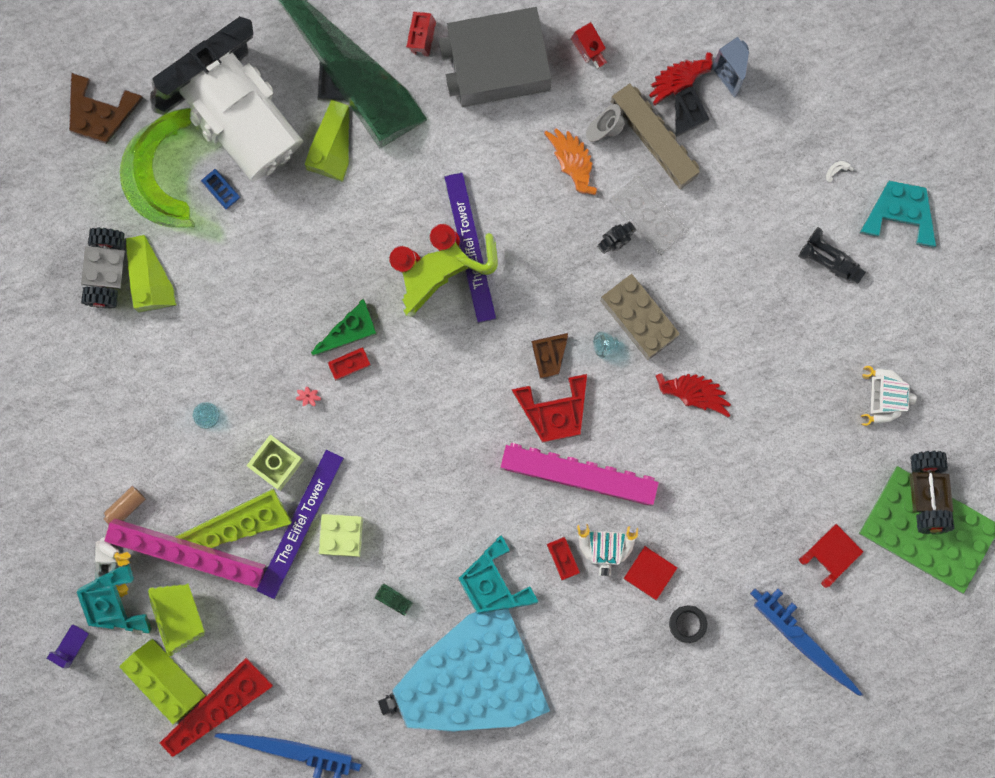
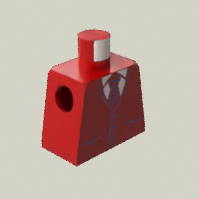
[570,22,607,69]

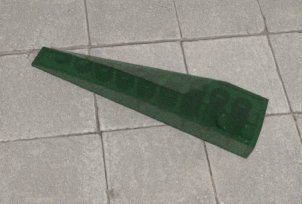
[278,0,427,149]

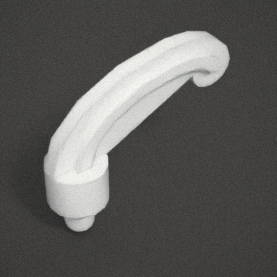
[826,161,854,182]

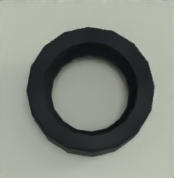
[669,605,708,643]

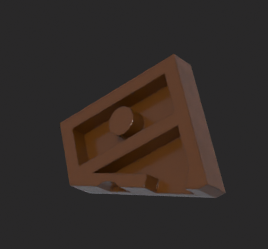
[531,333,568,379]

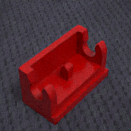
[406,11,436,56]

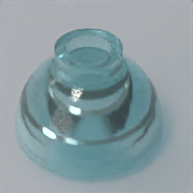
[593,331,619,358]
[192,402,220,429]

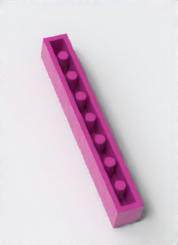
[500,443,659,506]
[104,519,266,588]

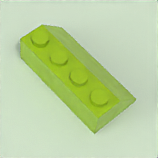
[119,638,206,725]

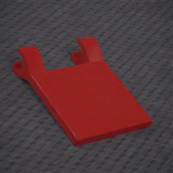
[799,524,863,588]

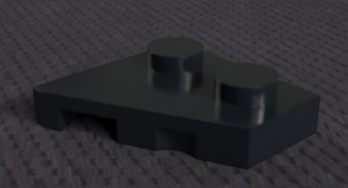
[675,86,710,137]

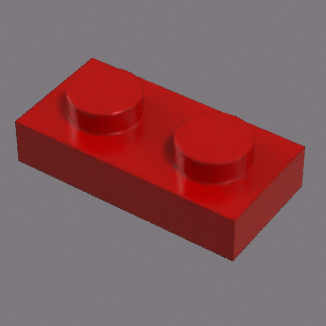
[327,347,371,381]
[546,537,580,581]

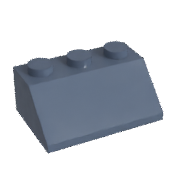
[712,37,749,98]

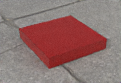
[623,546,678,601]

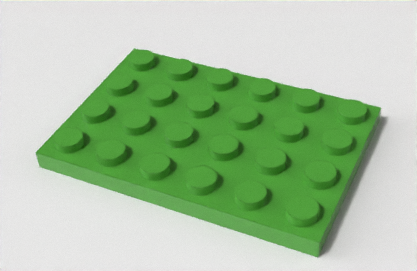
[859,466,995,594]

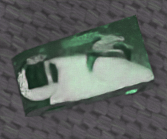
[374,583,413,616]

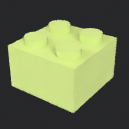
[246,435,304,491]
[319,514,363,557]

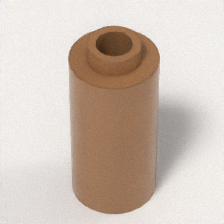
[103,485,146,524]

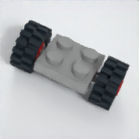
[81,227,125,309]

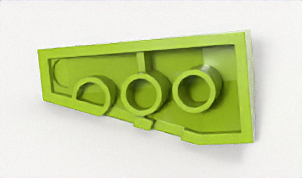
[304,100,349,182]
[126,235,176,313]

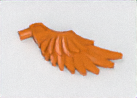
[544,128,597,195]

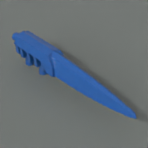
[750,588,863,696]
[214,733,361,778]

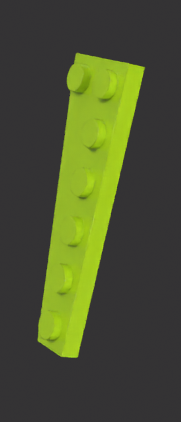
[174,488,292,548]

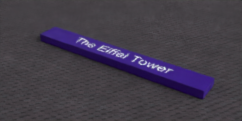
[444,172,496,323]
[256,450,344,600]

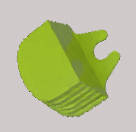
[148,584,205,657]

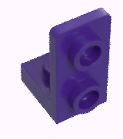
[46,624,89,669]

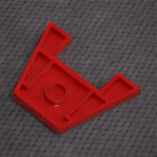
[511,374,587,443]

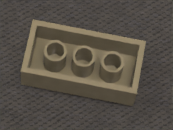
[600,274,680,361]

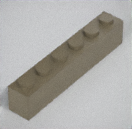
[611,83,700,189]

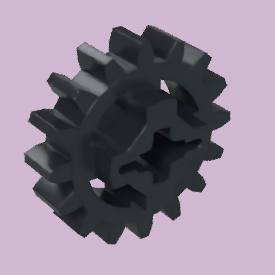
[597,222,637,254]

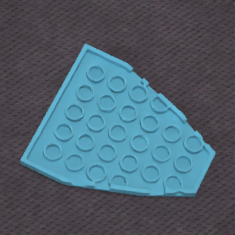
[392,609,550,731]

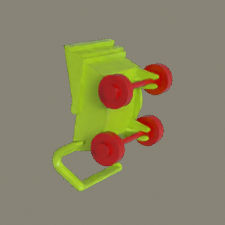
[389,224,498,317]

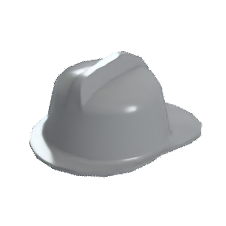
[586,104,627,142]

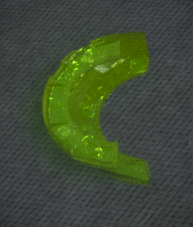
[120,108,195,227]

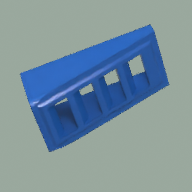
[200,168,240,210]

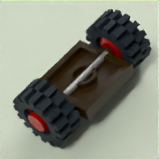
[909,450,955,534]

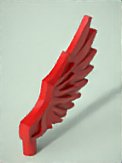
[649,52,713,106]
[655,373,731,418]

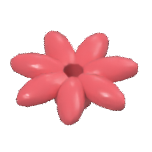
[296,387,321,406]

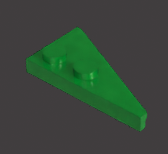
[311,299,376,357]

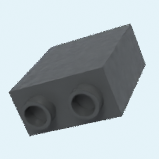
[438,7,551,107]

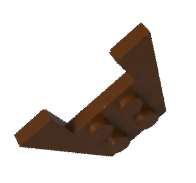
[69,73,143,144]

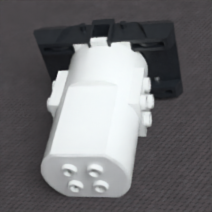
[150,16,303,182]

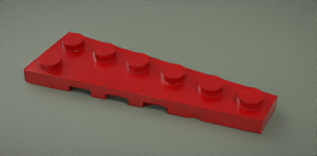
[159,658,274,758]

